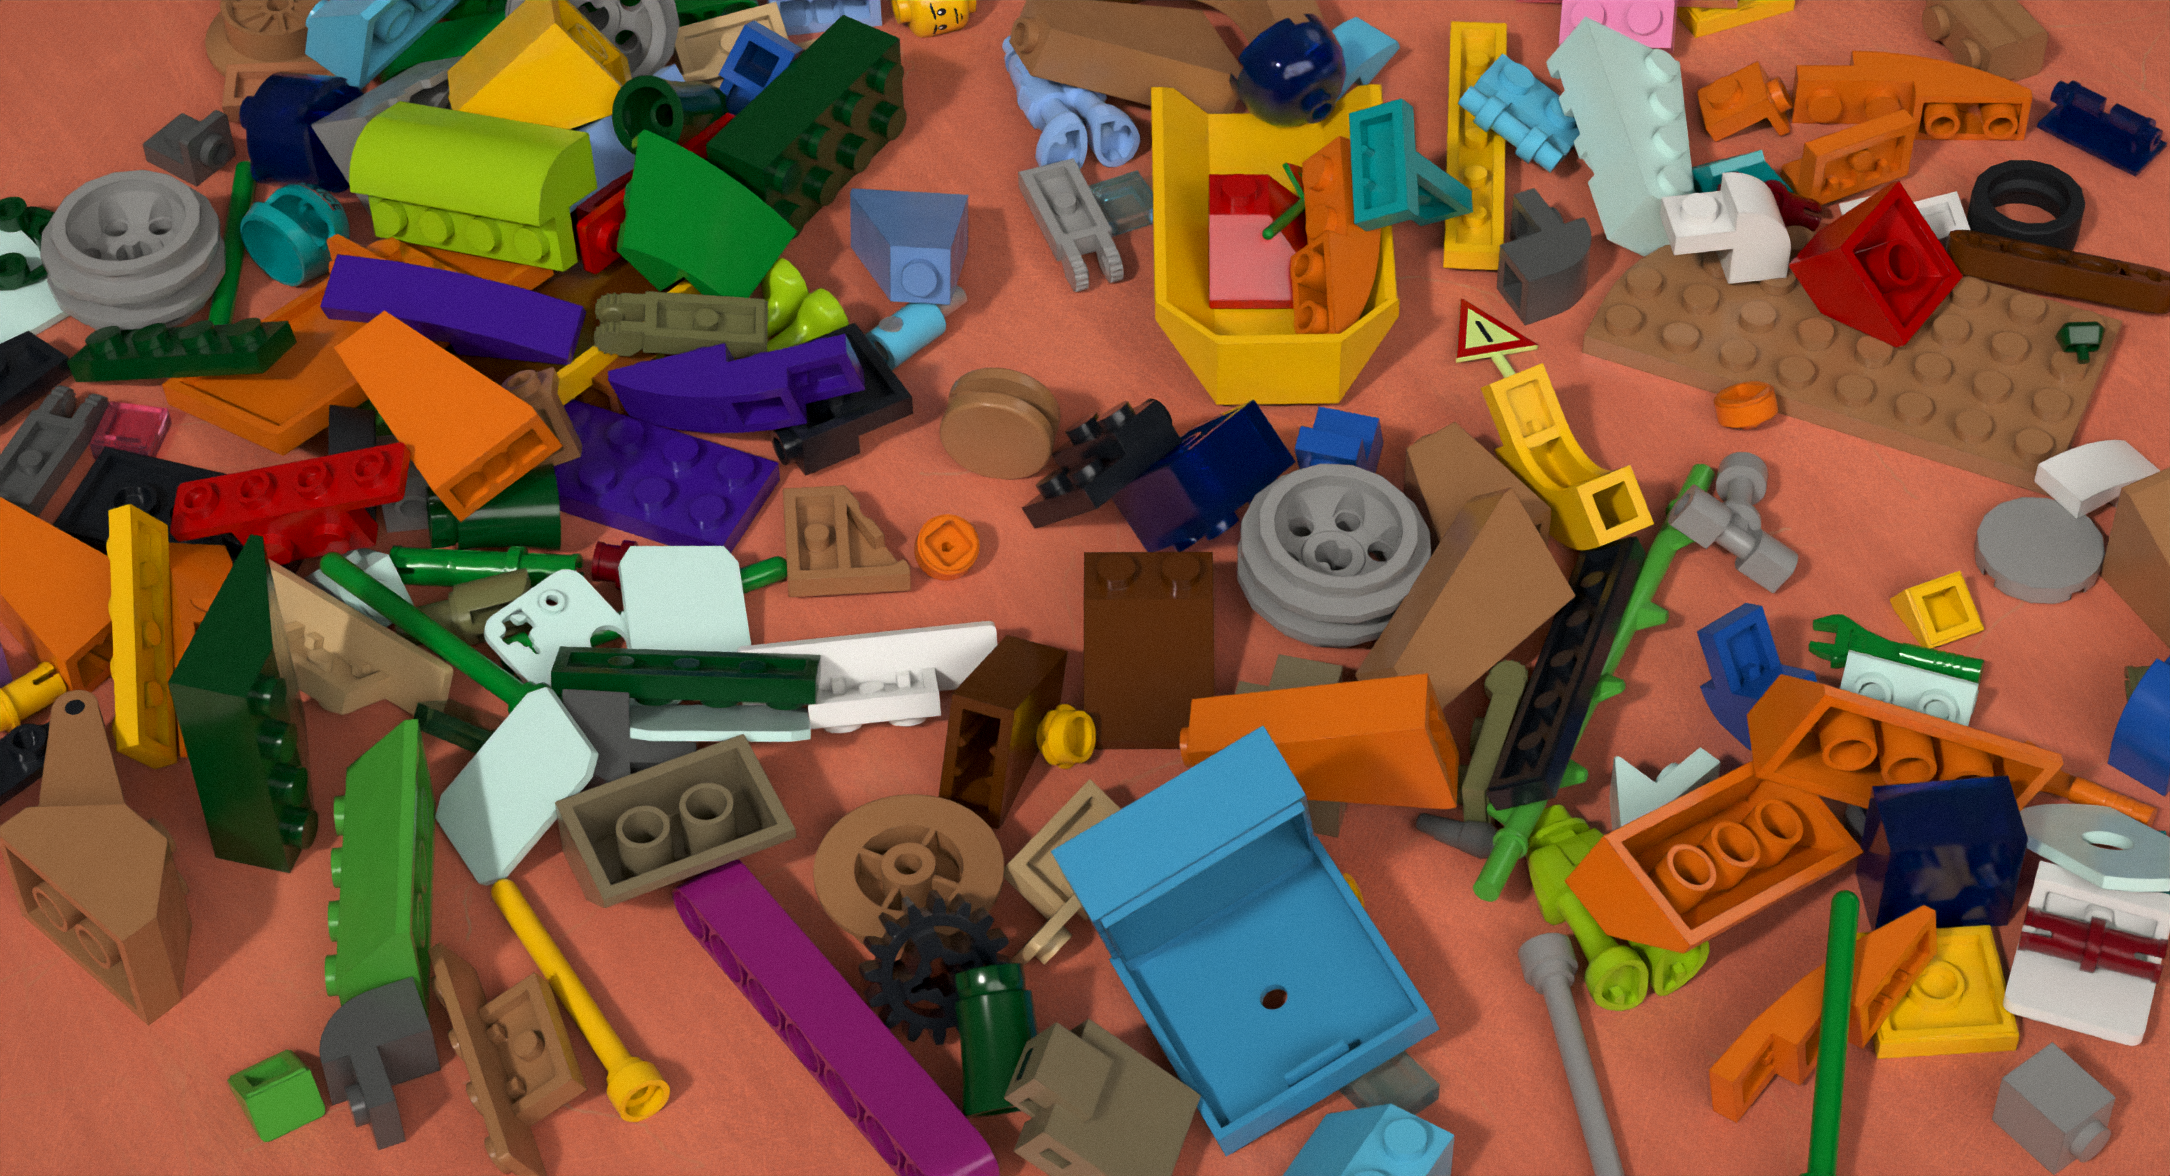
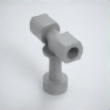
[1668,452,1798,593]

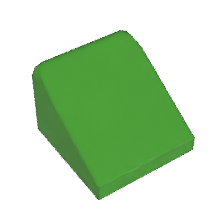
[227,1049,325,1142]

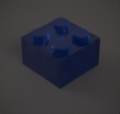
[1111,399,1296,552]
[1855,775,2028,932]

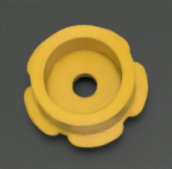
[1036,704,1096,769]

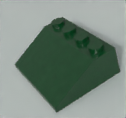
[168,534,318,873]

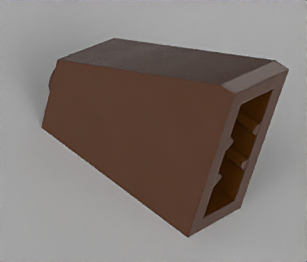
[939,635,1068,829]

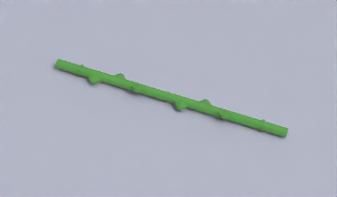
[1473,464,1715,902]

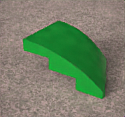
[616,129,798,298]

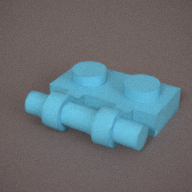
[1458,54,1580,173]

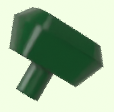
[2055,321,2106,364]

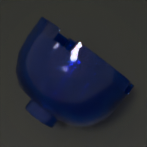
[1229,13,1347,128]

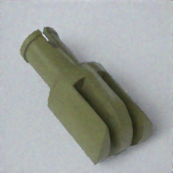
[395,568,533,646]

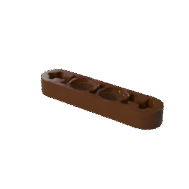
[1945,230,2170,314]

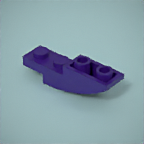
[608,334,865,433]

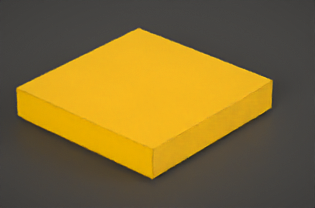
[1857,925,2019,1059]

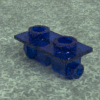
[2037,80,2168,177]

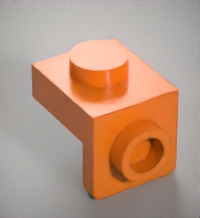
[1696,61,1793,142]

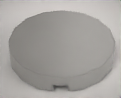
[1974,497,2105,604]

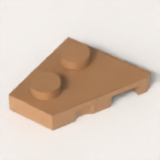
[783,485,911,597]

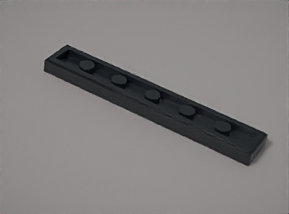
[1486,536,1646,811]

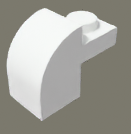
[1660,172,1791,284]

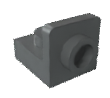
[143,110,236,187]

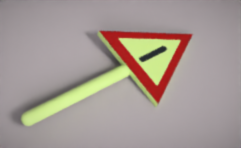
[1456,298,1538,378]

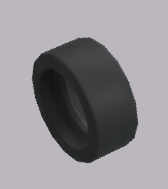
[1967,160,2085,251]

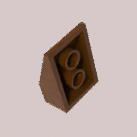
[1084,552,1214,749]

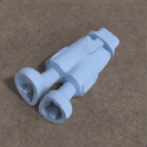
[1002,35,1140,169]

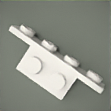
[737,621,998,733]

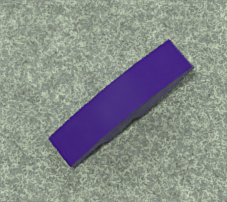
[320,254,586,365]

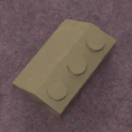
[555,734,796,908]

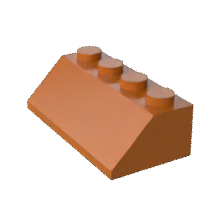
[1747,674,2064,844]
[1565,760,1864,954]

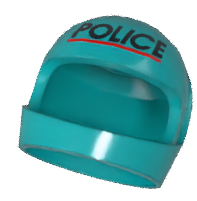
[240,183,350,286]

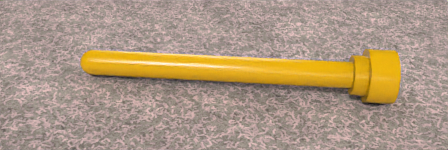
[491,878,670,1122]

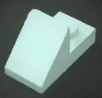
[1609,747,1721,831]

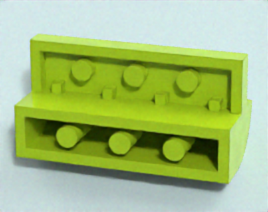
[349,101,598,272]

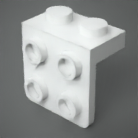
[2003,860,2170,1046]

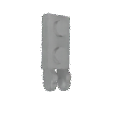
[1018,158,1124,292]

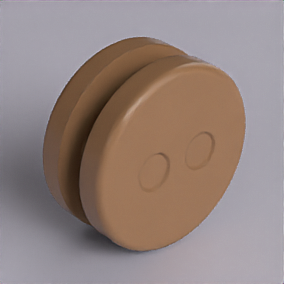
[940,368,1061,480]

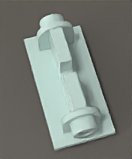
[1840,650,1979,726]

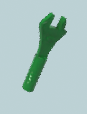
[1808,614,1984,684]

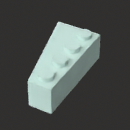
[1546,16,1695,257]

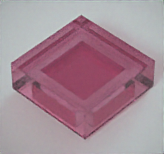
[90,401,172,459]

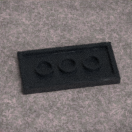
[53,446,304,574]

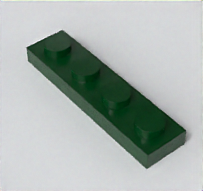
[67,318,297,382]
[551,646,821,710]

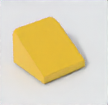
[1889,571,1985,649]

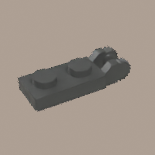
[0,385,110,517]

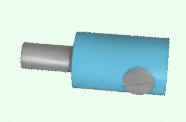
[865,285,967,370]

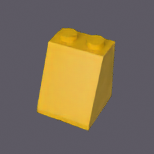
[447,0,632,129]

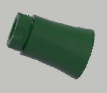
[612,75,730,155]
[426,463,561,551]
[955,963,1039,1119]

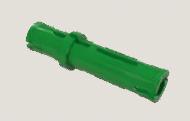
[389,545,584,587]

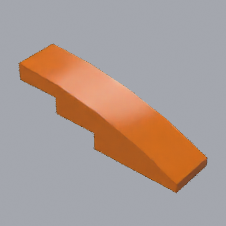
[1709,905,1937,1123]

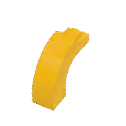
[1480,363,1654,550]

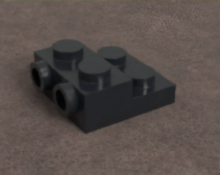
[771,323,913,476]
[1022,398,1183,529]

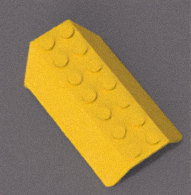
[1151,84,1400,405]

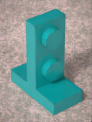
[1349,98,1473,232]

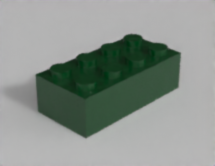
[706,15,907,239]

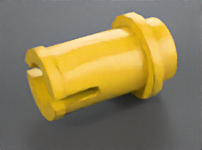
[0,661,67,733]

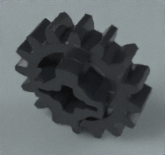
[859,890,1012,1045]

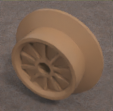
[205,0,330,77]
[813,794,1004,959]

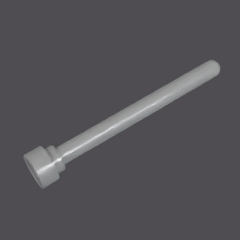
[1518,933,1625,1176]

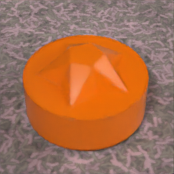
[1713,381,1778,430]
[914,514,980,581]

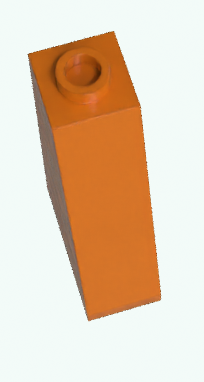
[334,310,563,522]
[0,497,113,693]
[1180,673,1459,809]

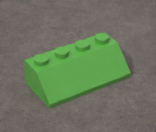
[325,719,436,1017]

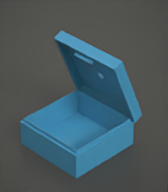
[1051,726,1439,1157]

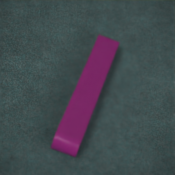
[672,859,1000,1176]

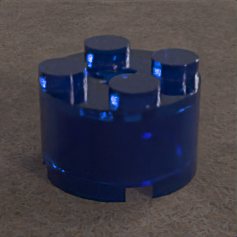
[239,71,364,193]

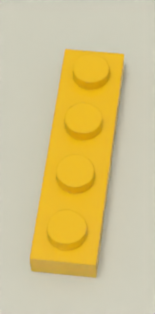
[106,504,177,769]

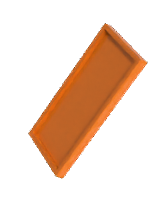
[162,241,554,456]

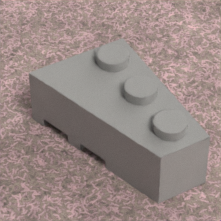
[311,56,463,215]

